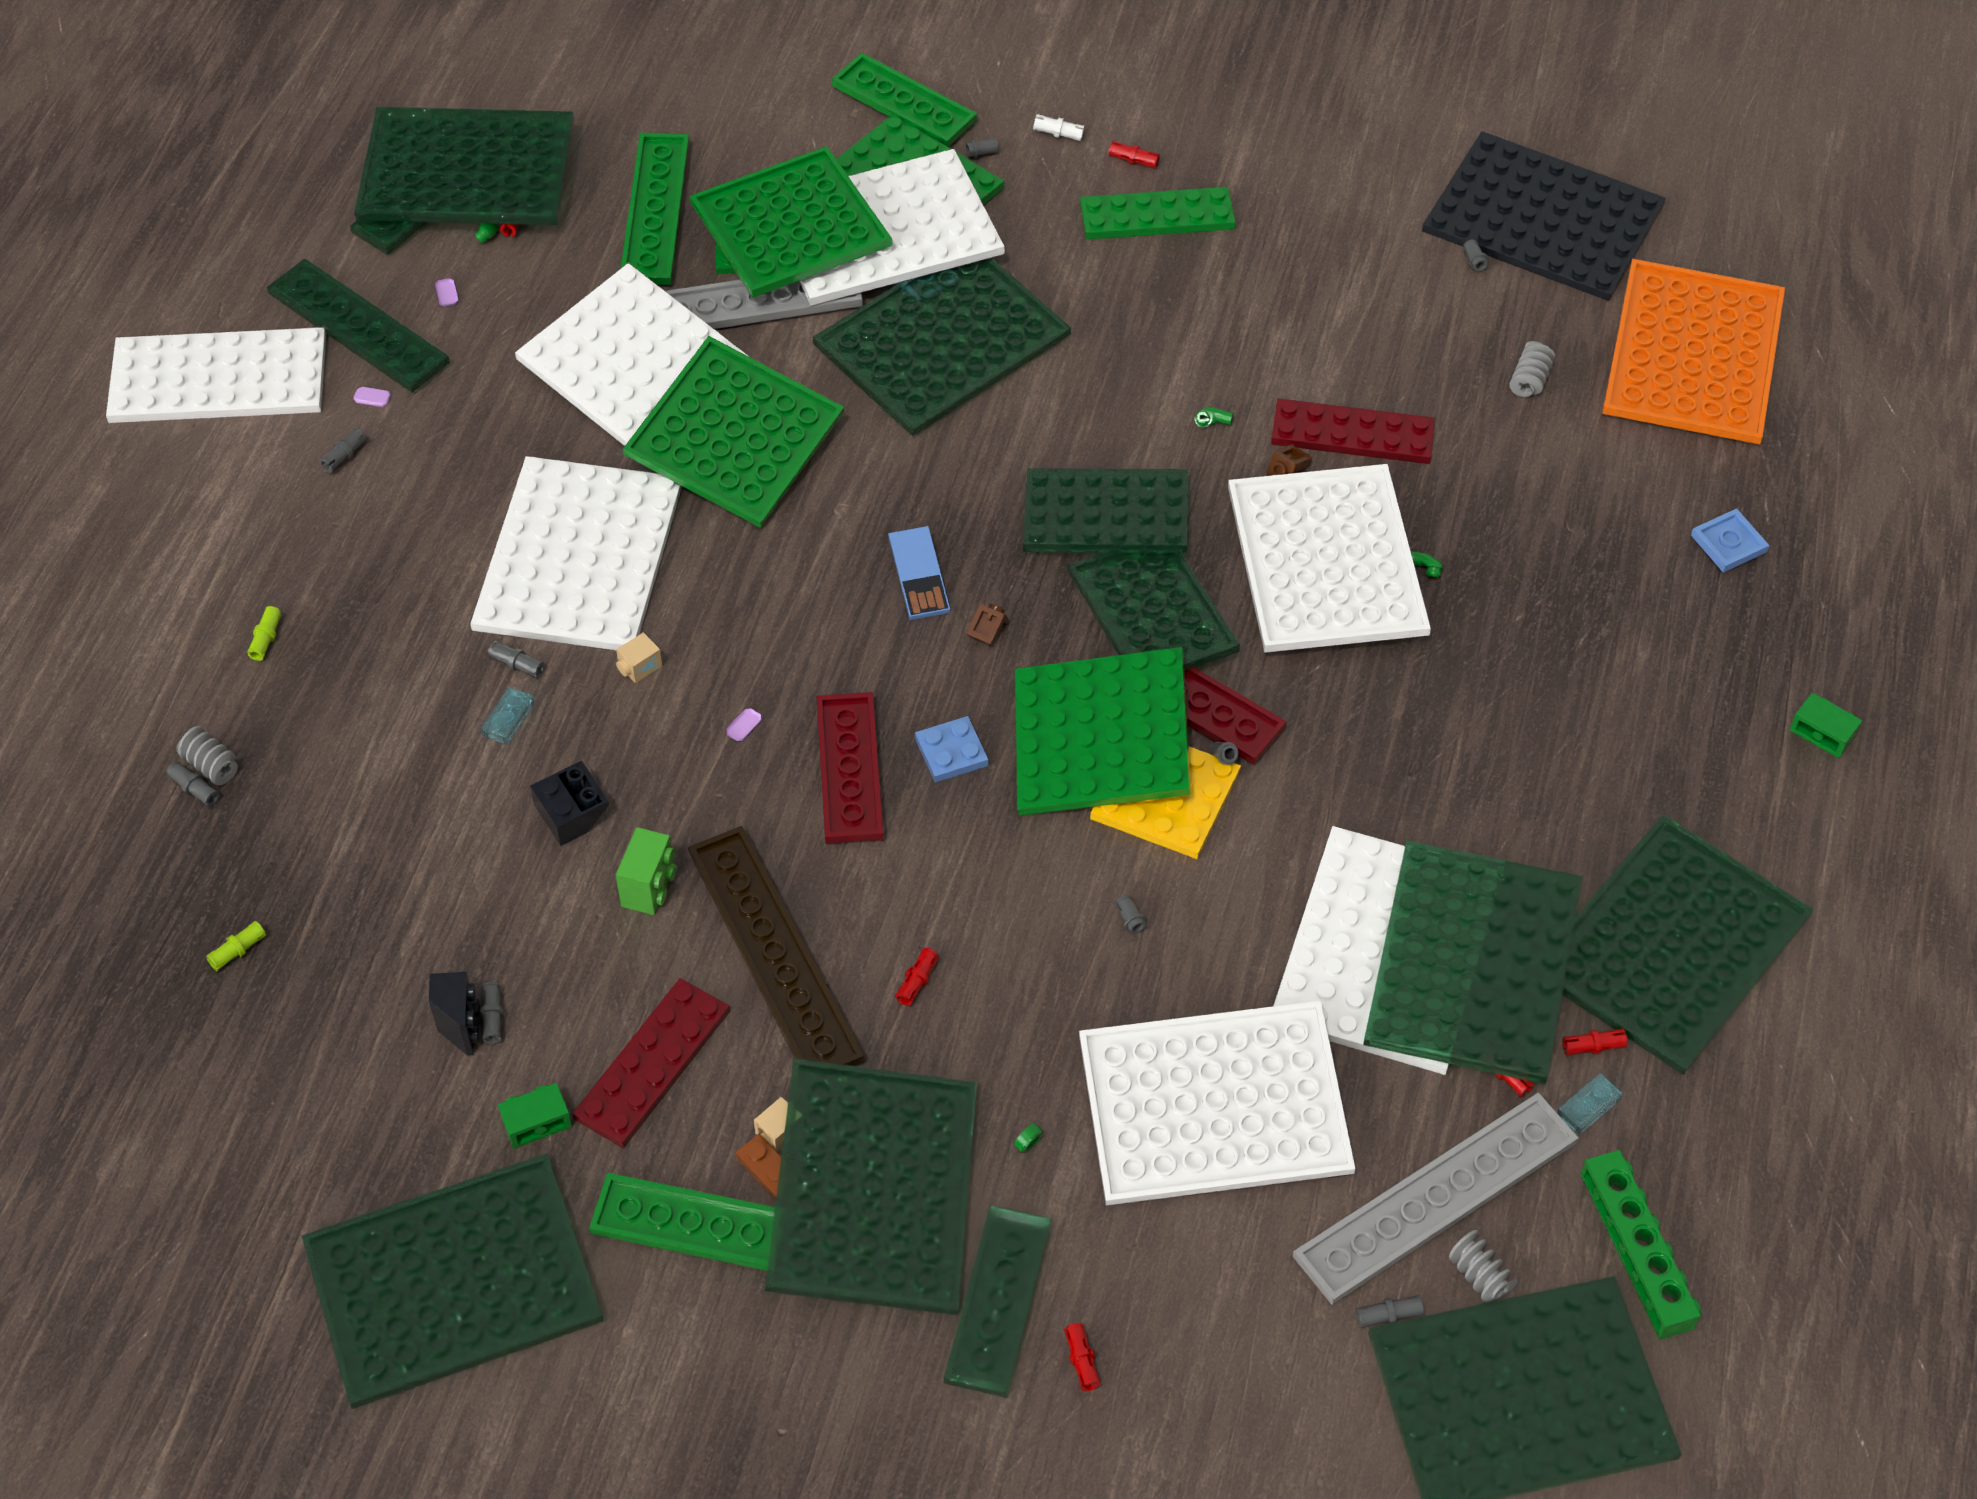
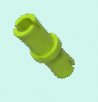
[247,606,282,661]
[206,921,266,971]

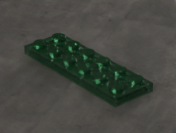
[944,1205,1052,1398]

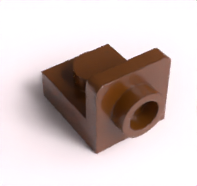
[1267,444,1313,476]
[966,603,1009,646]

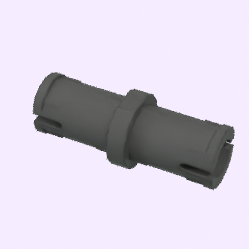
[319,428,368,473]
[488,641,545,678]
[167,761,219,807]
[479,982,504,1044]
[1356,1295,1424,1328]

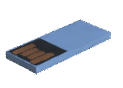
[888,526,950,620]

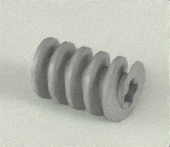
[1510,341,1556,397]
[176,726,238,785]
[1449,1230,1518,1303]

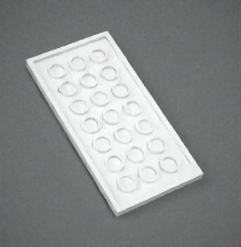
[106,327,326,423]

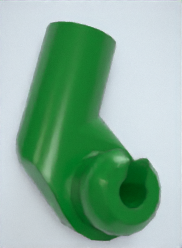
[475,211,498,243]
[1195,406,1234,427]
[1410,551,1443,578]

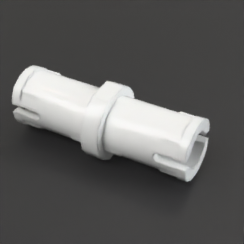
[1033,114,1084,141]

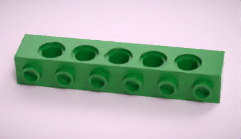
[1580,1150,1701,1340]

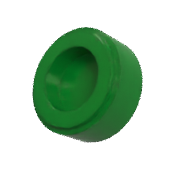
[1014,1123,1043,1153]

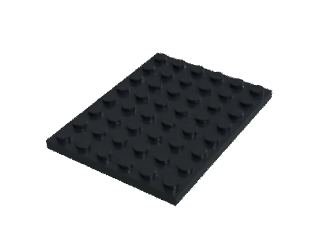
[1422,131,1666,301]

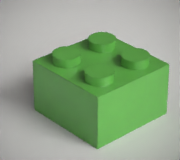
[616,827,677,915]

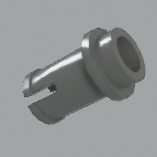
[965,137,998,159]
[1462,240,1489,271]
[1209,742,1238,765]
[1115,895,1146,934]

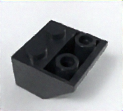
[530,761,609,846]
[429,972,480,1056]

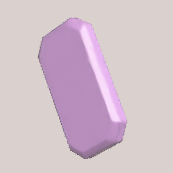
[435,278,459,307]
[353,387,391,407]
[726,708,762,741]

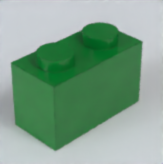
[1789,692,1862,759]
[497,1083,572,1149]

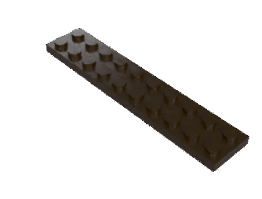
[688,826,864,1085]

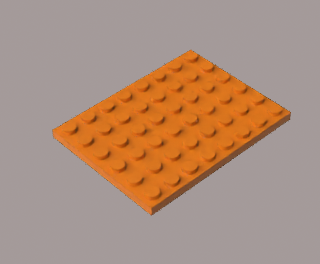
[1602,259,1785,444]

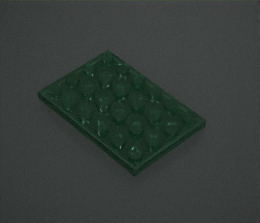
[1023,468,1188,553]
[1068,531,1240,671]

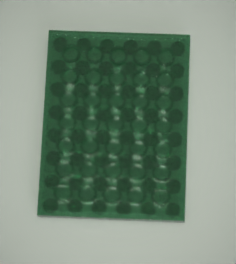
[354,107,574,225]
[813,258,1071,436]
[1531,814,1814,1075]
[1363,840,1582,1084]
[765,1058,977,1315]
[302,1153,604,1409]
[1368,1276,1682,1499]

